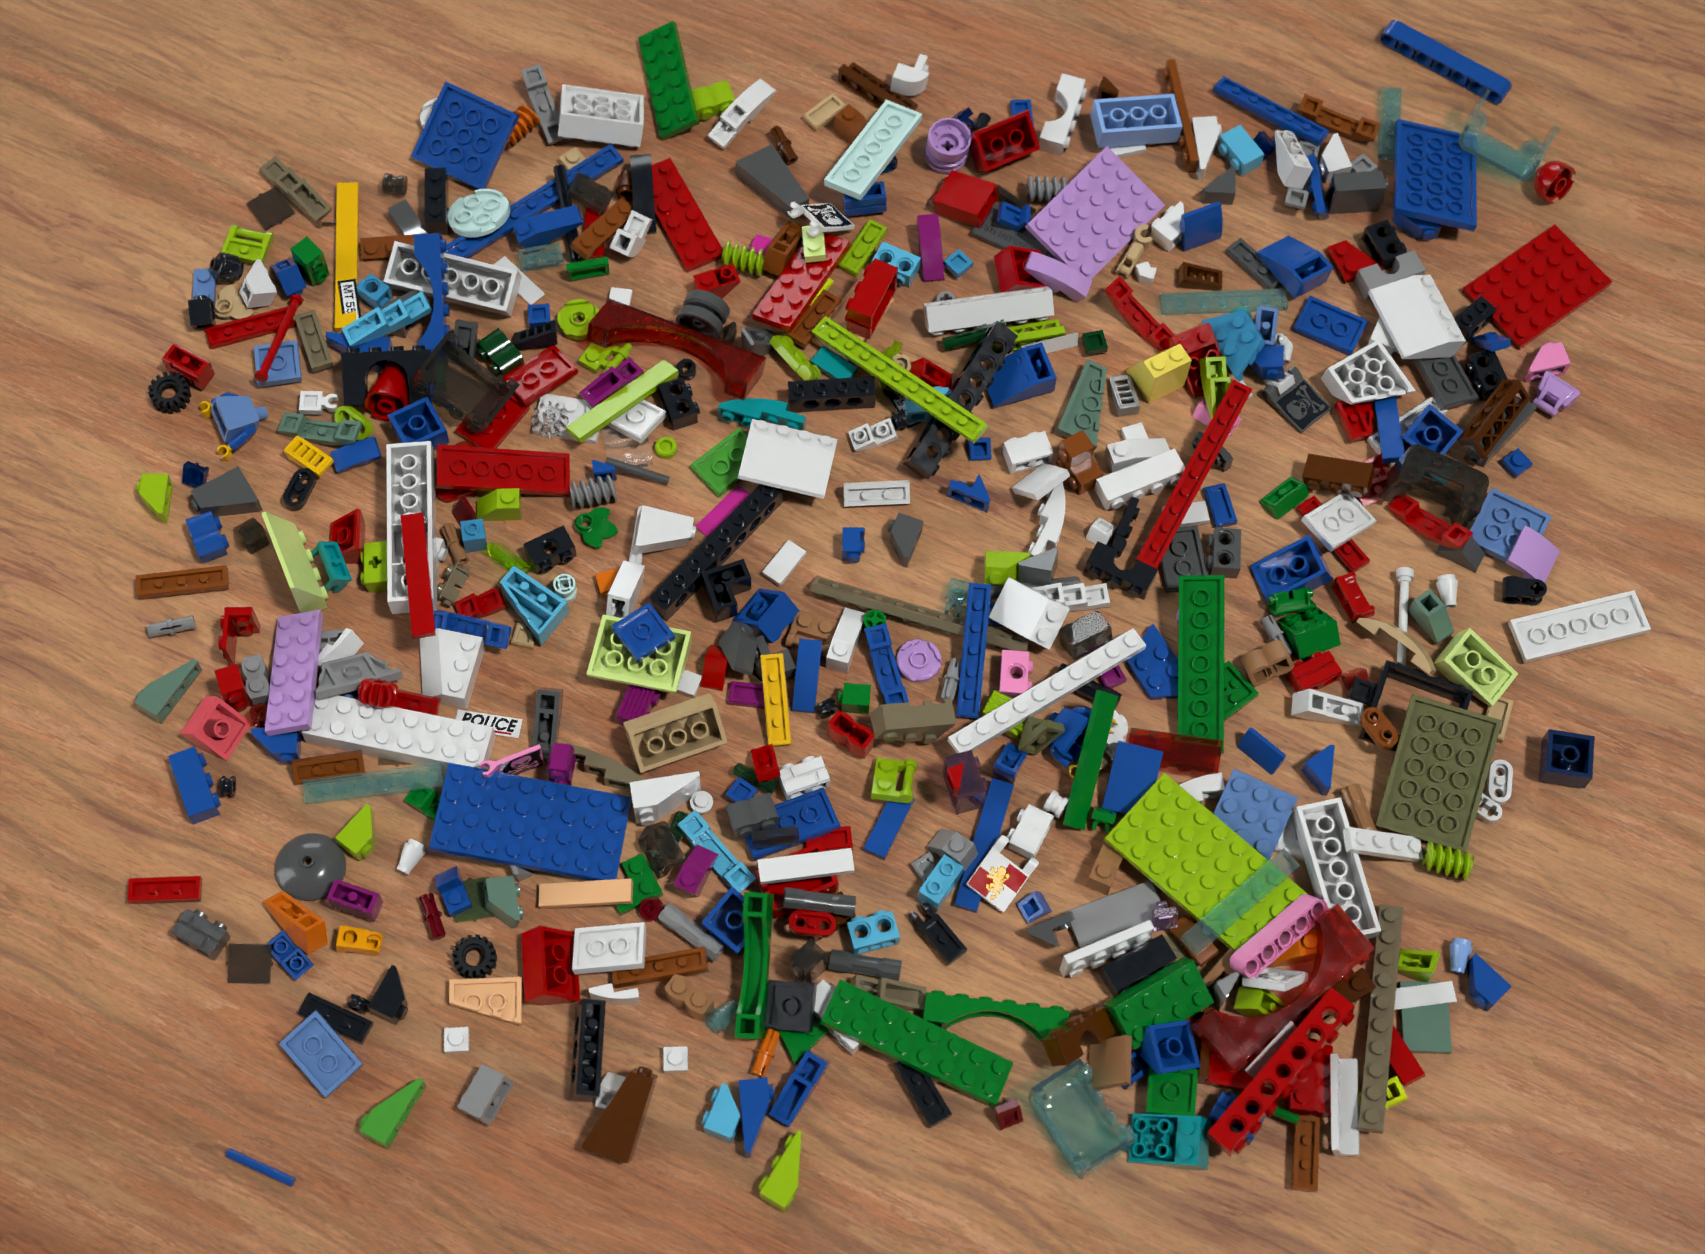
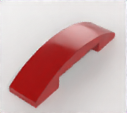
[1104,276,1175,351]
[1388,492,1473,549]

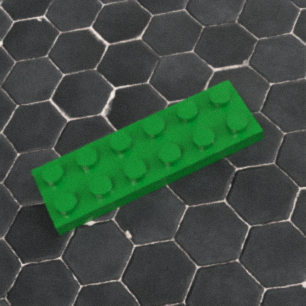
[638,21,699,140]

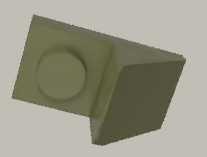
[1018,716,1065,755]

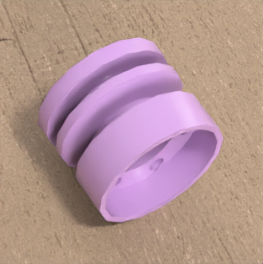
[924,118,972,174]

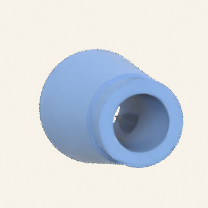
[1449,938,1473,974]

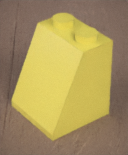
[1126,344,1192,404]

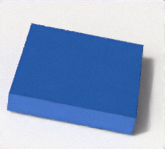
[612,603,675,662]

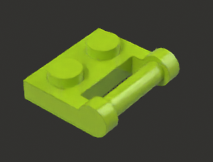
[221,225,274,264]
[871,758,917,803]

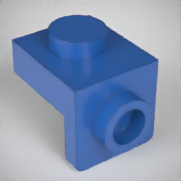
[996,201,1031,232]

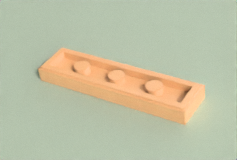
[539,879,633,909]

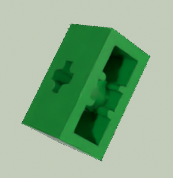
[290,236,330,287]

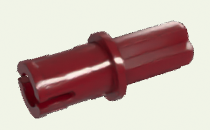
[419,893,446,940]

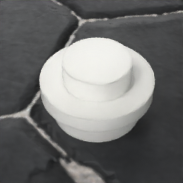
[690,791,713,814]

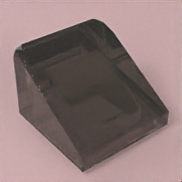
[715,322,737,351]

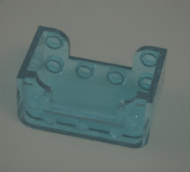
[1028,1058,1135,1180]

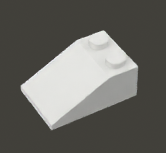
[989,577,1070,649]
[630,771,701,825]

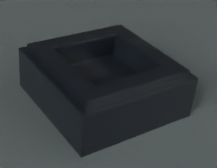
[1347,676,1377,705]

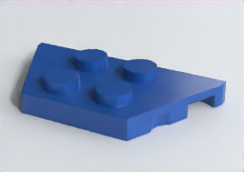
[1126,624,1178,700]

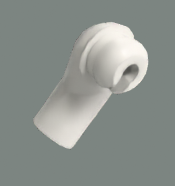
[1275,333,1293,365]

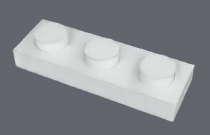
[843,480,910,507]

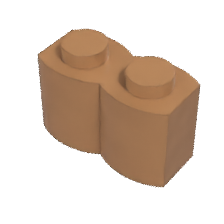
[1240,640,1295,686]
[665,974,714,1022]

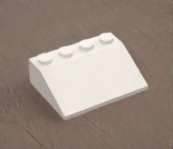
[558,84,644,147]
[1368,275,1466,359]
[738,419,837,499]

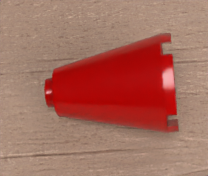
[364,361,408,422]

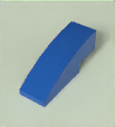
[792,638,822,714]
[769,1050,830,1127]

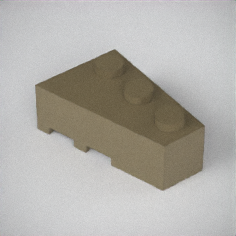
[870,698,957,744]

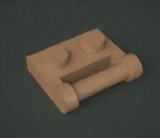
[785,610,839,657]

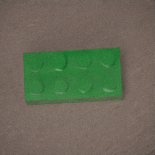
[1104,957,1214,1050]

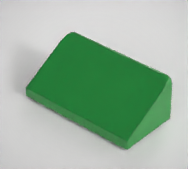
[1259,477,1309,519]

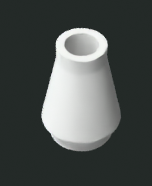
[1436,574,1458,608]
[396,838,426,875]

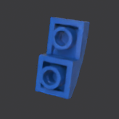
[330,437,382,473]
[264,930,314,981]

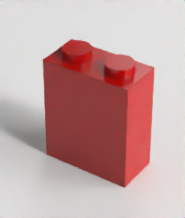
[932,170,998,228]

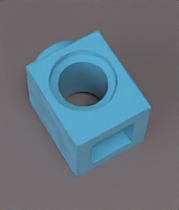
[357,273,393,310]
[460,518,488,553]

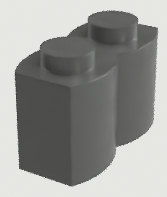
[726,793,779,838]

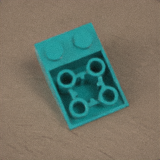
[1128,1113,1211,1170]

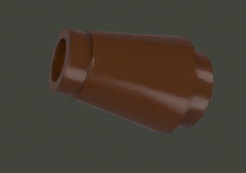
[616,170,633,201]

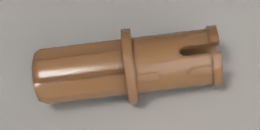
[442,523,469,566]

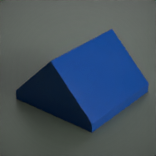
[1140,1020,1201,1074]

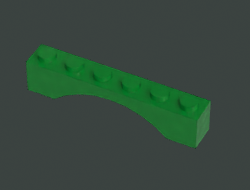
[735,892,774,1039]
[923,990,1069,1042]

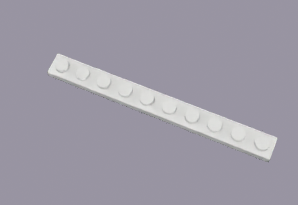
[947,628,1146,759]

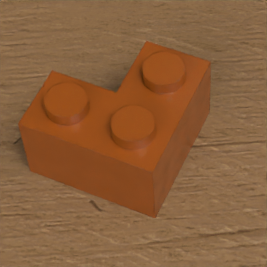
[1056,430,1104,495]

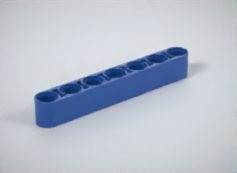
[1380,20,1512,104]

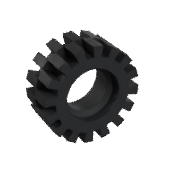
[148,372,191,414]
[452,934,497,979]

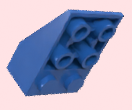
[1256,235,1333,299]
[983,342,1057,408]

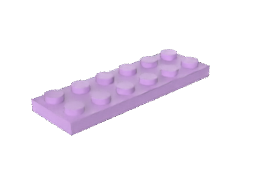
[265,609,323,736]

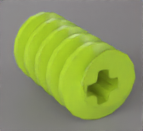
[721,240,765,276]
[1422,841,1474,881]

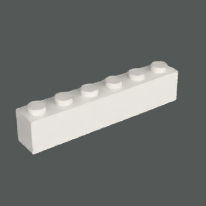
[923,286,1054,335]

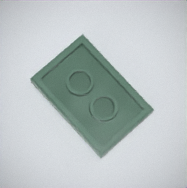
[1398,981,1452,1054]

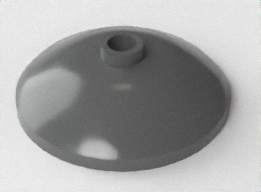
[275,833,346,901]

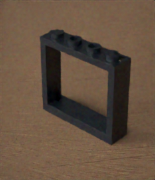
[1358,660,1473,752]

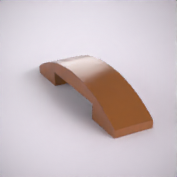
[1297,94,1381,142]

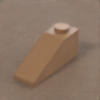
[1086,825,1123,895]

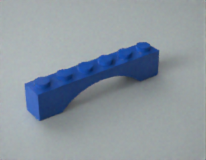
[414,233,452,366]

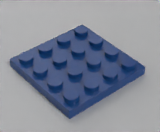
[411,81,519,189]

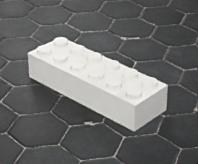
[384,241,522,317]
[1291,797,1381,947]

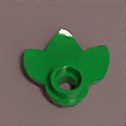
[574,507,618,548]

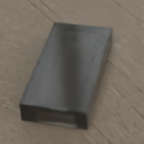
[751,825,800,850]

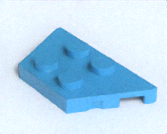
[1202,309,1266,382]

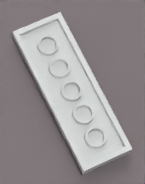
[1508,590,1651,663]

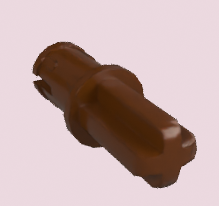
[770,126,798,165]

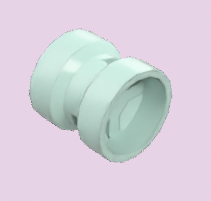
[553,574,577,603]

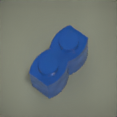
[186,511,230,564]

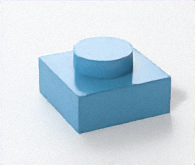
[943,249,973,279]

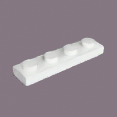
[1343,827,1423,862]

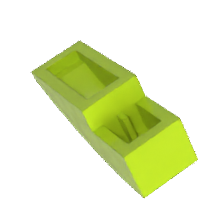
[1199,356,1231,420]

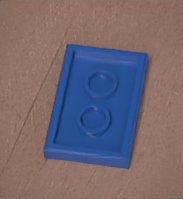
[1292,296,1368,356]
[1102,740,1163,814]

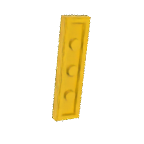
[760,653,791,746]

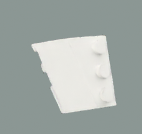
[1321,339,1416,405]
[420,628,485,709]

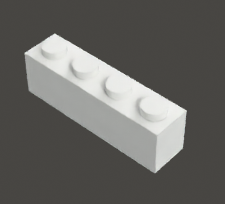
[1094,448,1185,510]

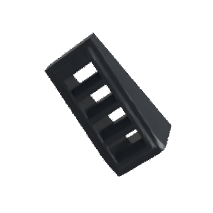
[514,320,558,348]

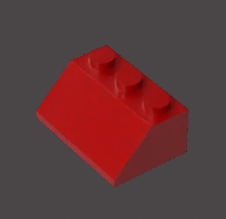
[970,110,1040,172]
[521,926,580,1005]
[1285,1038,1333,1118]

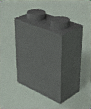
[1325,171,1388,214]

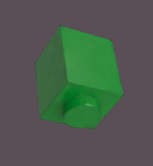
[838,683,871,714]

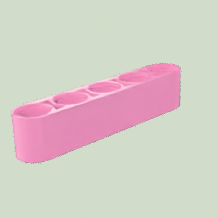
[1230,894,1328,978]

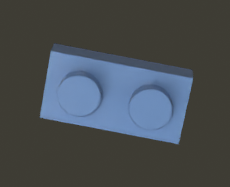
[192,268,217,305]

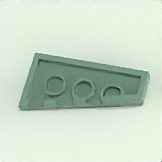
[1056,359,1107,450]

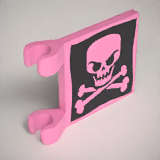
[479,744,545,778]

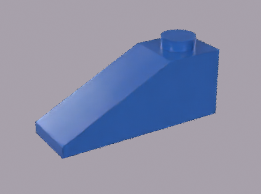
[513,205,584,253]
[325,332,393,371]
[738,1077,774,1158]

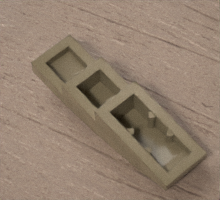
[260,156,332,222]
[566,743,645,791]

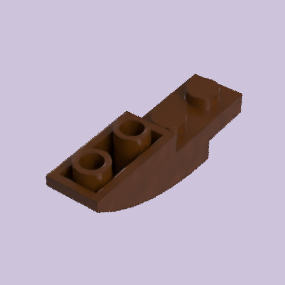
[1283,967,1376,1027]

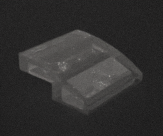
[603,428,653,471]

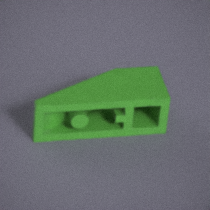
[359,1078,426,1150]

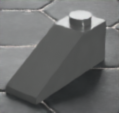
[532,687,564,760]

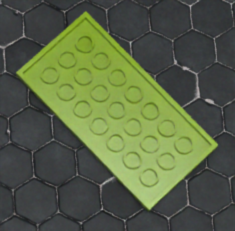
[1104,773,1307,952]

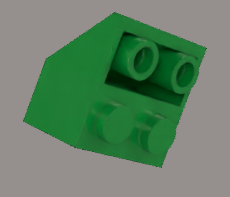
[1277,607,1341,659]

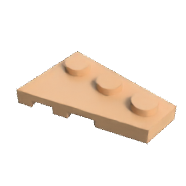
[449,977,522,1026]

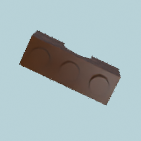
[1041,1005,1115,1066]

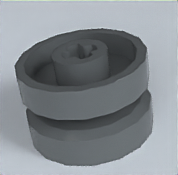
[676,290,730,342]

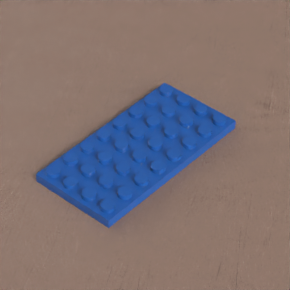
[429,763,632,881]

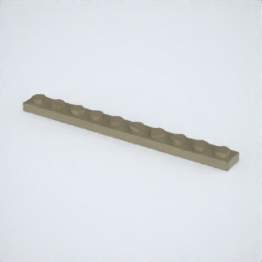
[810,576,1030,652]
[1358,904,1403,1134]

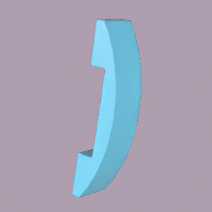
[677,810,756,893]

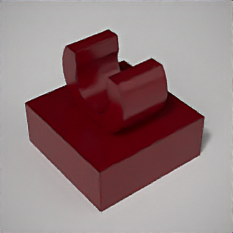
[994,1097,1023,1130]

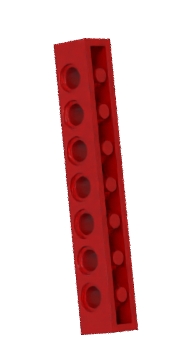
[1207,987,1355,1157]

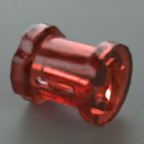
[249,703,267,728]

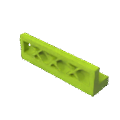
[977,319,1066,353]

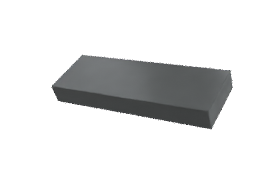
[1225,238,1281,293]

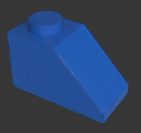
[1392,214,1441,240]
[270,257,307,296]
[1247,345,1286,380]
[251,728,302,764]
[1467,953,1512,1012]

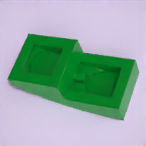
[404,782,441,821]

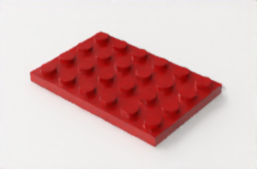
[1462,224,1613,350]

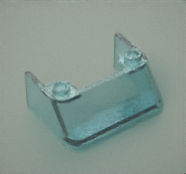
[1458,89,1560,180]

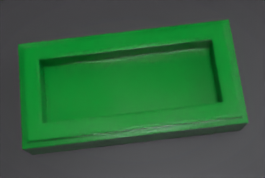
[566,257,610,282]

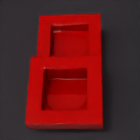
[455,586,507,618]

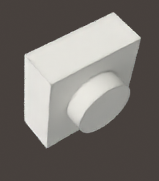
[444,1027,469,1054]
[663,1046,688,1073]

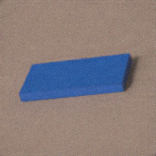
[745,787,841,861]

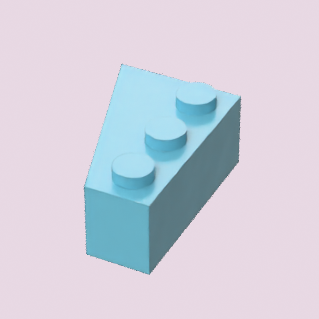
[500,566,569,646]

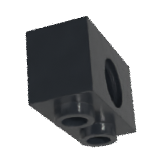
[523,525,577,574]

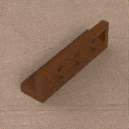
[838,62,918,110]
[1457,379,1531,458]

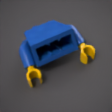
[1048,707,1119,778]

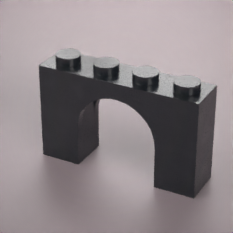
[341,345,434,405]

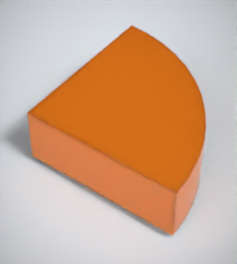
[595,568,617,597]

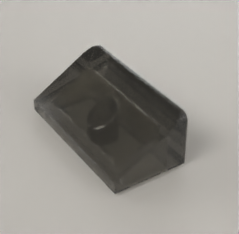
[997,185,1036,217]

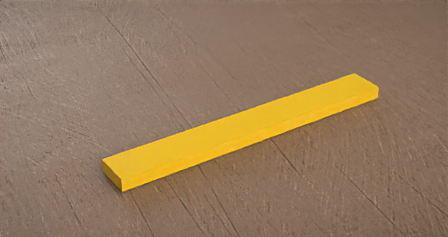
[335,182,359,332]

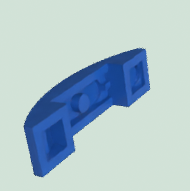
[434,609,512,649]
[864,623,909,704]

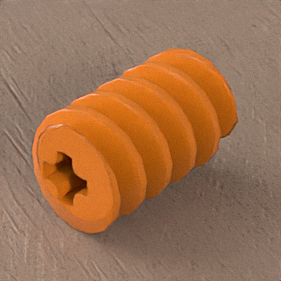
[505,105,541,149]

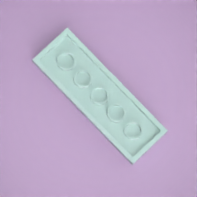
[824,100,922,200]

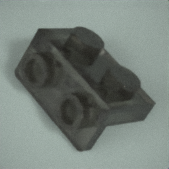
[566,172,614,215]
[638,821,686,879]

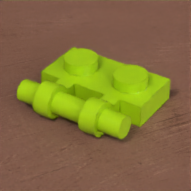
[578,329,633,374]

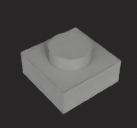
[1350,153,1378,172]

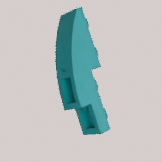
[718,398,806,431]

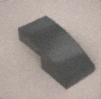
[387,199,428,235]

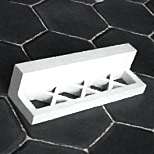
[1330,1054,1360,1157]

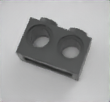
[1207,527,1241,579]

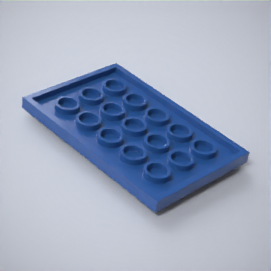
[1393,119,1477,232]

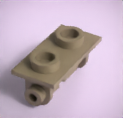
[437,560,469,608]

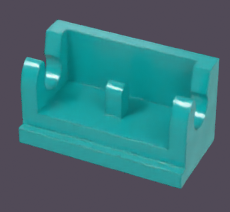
[311,541,352,593]

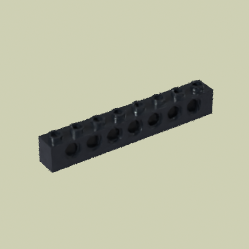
[903,321,1018,479]
[649,484,784,622]

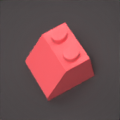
[180,696,252,761]

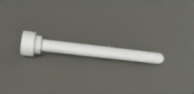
[1396,567,1414,666]

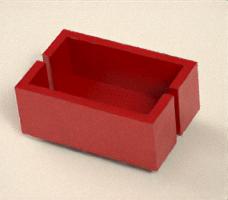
[845,258,898,340]
[755,842,839,919]

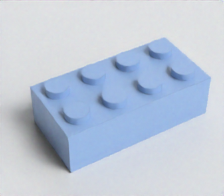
[1090,94,1182,148]

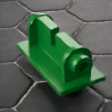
[1266,587,1316,616]

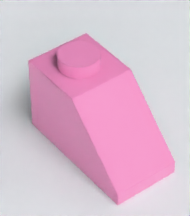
[1524,342,1571,383]

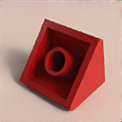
[329,508,365,564]

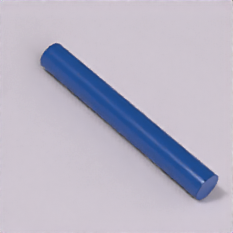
[225,1148,296,1187]

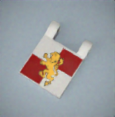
[965,835,1039,913]

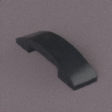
[630,154,657,235]

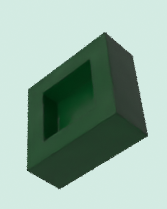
[1081,330,1108,356]

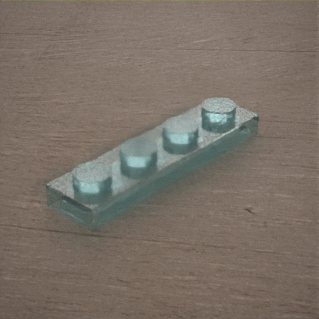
[1378,86,1401,160]

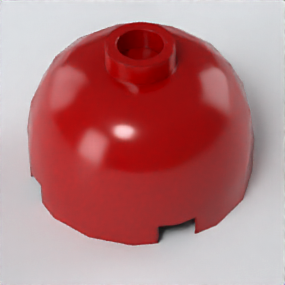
[1534,161,1576,204]

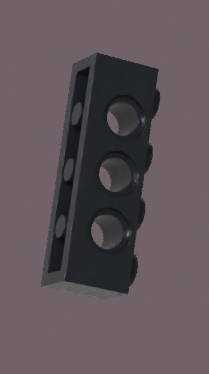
[788,376,876,413]
[570,998,606,1102]

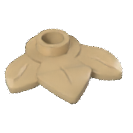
[214,284,254,320]

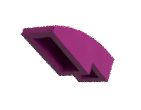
[916,214,944,282]
[579,357,644,408]

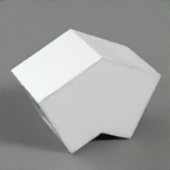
[1134,261,1157,286]

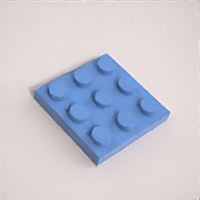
[1470,487,1552,562]
[1213,768,1298,861]

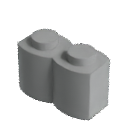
[242,654,270,709]

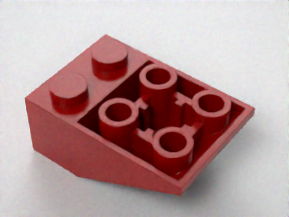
[1163,322,1229,397]

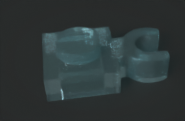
[945,577,970,618]

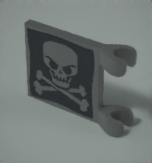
[1261,366,1332,434]

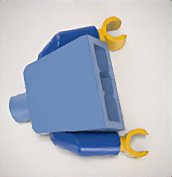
[200,392,268,461]

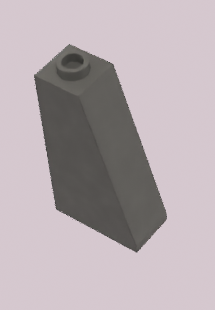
[736,144,809,219]
[1464,396,1537,467]

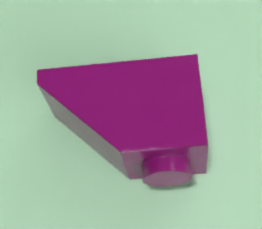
[674,844,719,897]

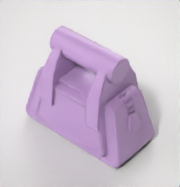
[1533,371,1580,417]

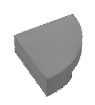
[911,852,934,884]

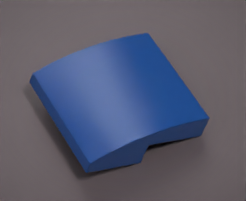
[1179,201,1223,252]

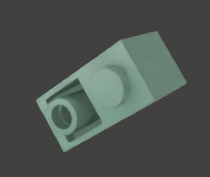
[1408,589,1454,645]
[483,876,523,929]

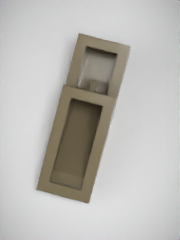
[850,975,927,1011]

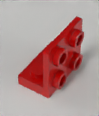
[218,607,261,666]

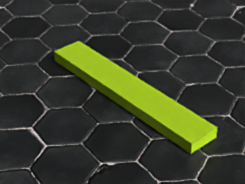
[566,359,679,443]

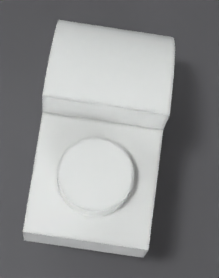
[890,54,929,96]
[610,210,652,257]

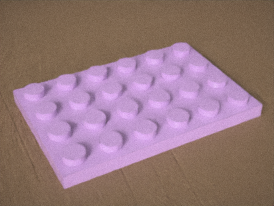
[1025,146,1165,279]

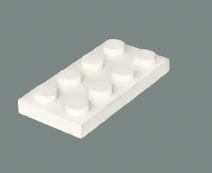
[1059,920,1154,978]

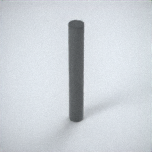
[605,457,670,485]

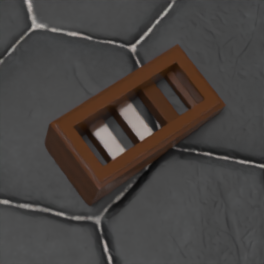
[1177,262,1222,290]

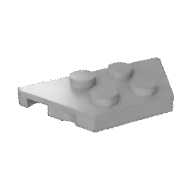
[316,652,402,700]

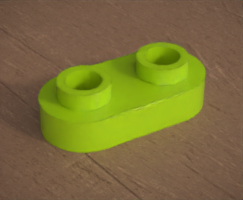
[334,405,373,440]

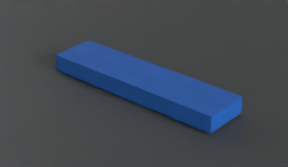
[1374,396,1405,463]

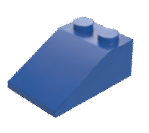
[1250,535,1334,604]

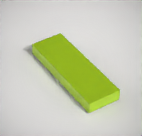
[838,219,888,278]

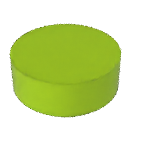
[655,437,677,459]

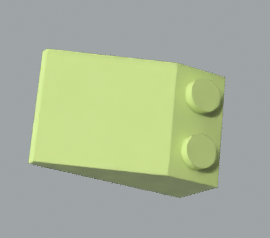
[1433,628,1518,707]

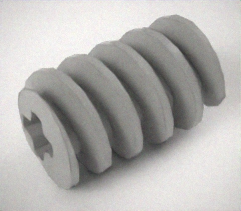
[1026,175,1070,203]
[570,474,617,509]

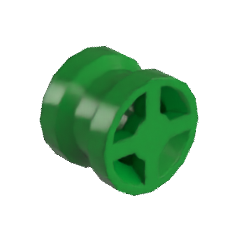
[863,609,886,629]

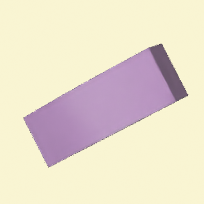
[1024,252,1092,302]

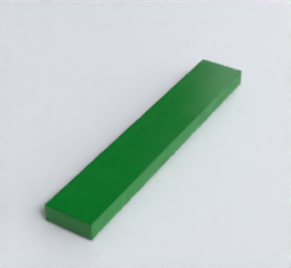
[1063,690,1118,830]

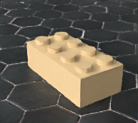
[623,693,728,773]

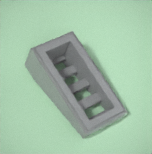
[1108,375,1140,417]

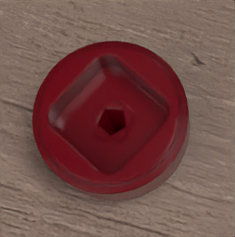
[639,896,664,921]

